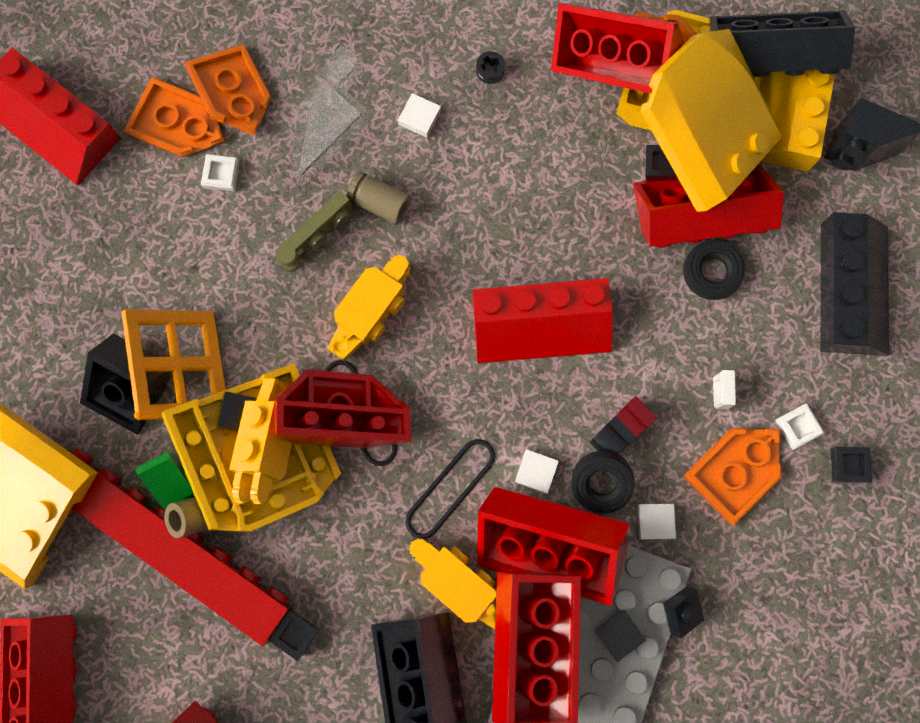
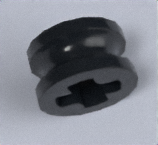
[476,51,505,84]

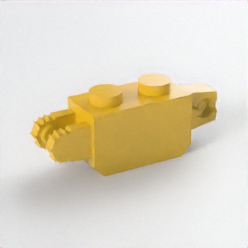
[327,254,411,361]
[229,378,292,504]
[408,538,497,629]

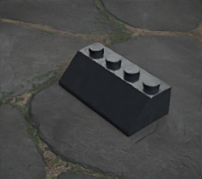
[709,10,855,77]
[820,212,889,356]
[371,612,467,723]

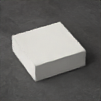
[398,93,441,138]
[201,154,240,192]
[713,370,736,409]
[775,403,824,450]
[514,449,559,494]
[637,504,676,540]

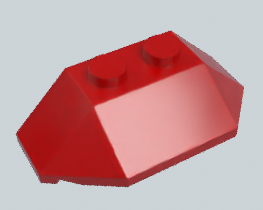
[275,369,411,448]

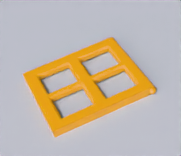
[121,309,226,420]

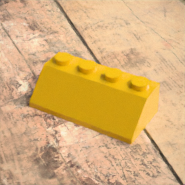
[759,70,835,172]

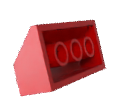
[551,3,685,93]
[0,47,121,186]
[633,165,784,248]
[472,278,612,364]
[477,487,630,606]
[492,571,581,723]
[0,615,77,723]

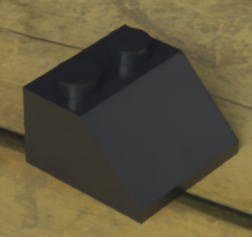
[824,98,920,171]
[80,333,170,435]

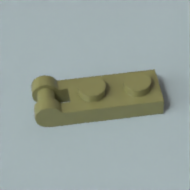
[276,191,353,272]

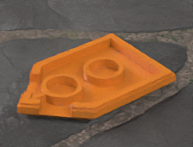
[184,44,271,135]
[123,77,225,157]
[683,428,782,526]

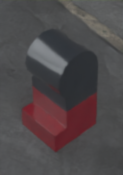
[589,396,657,454]

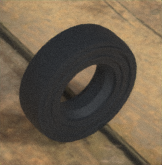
[683,240,745,300]
[571,451,635,514]

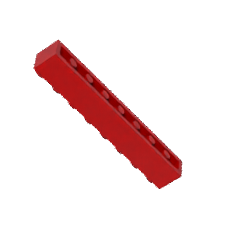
[66,447,293,646]

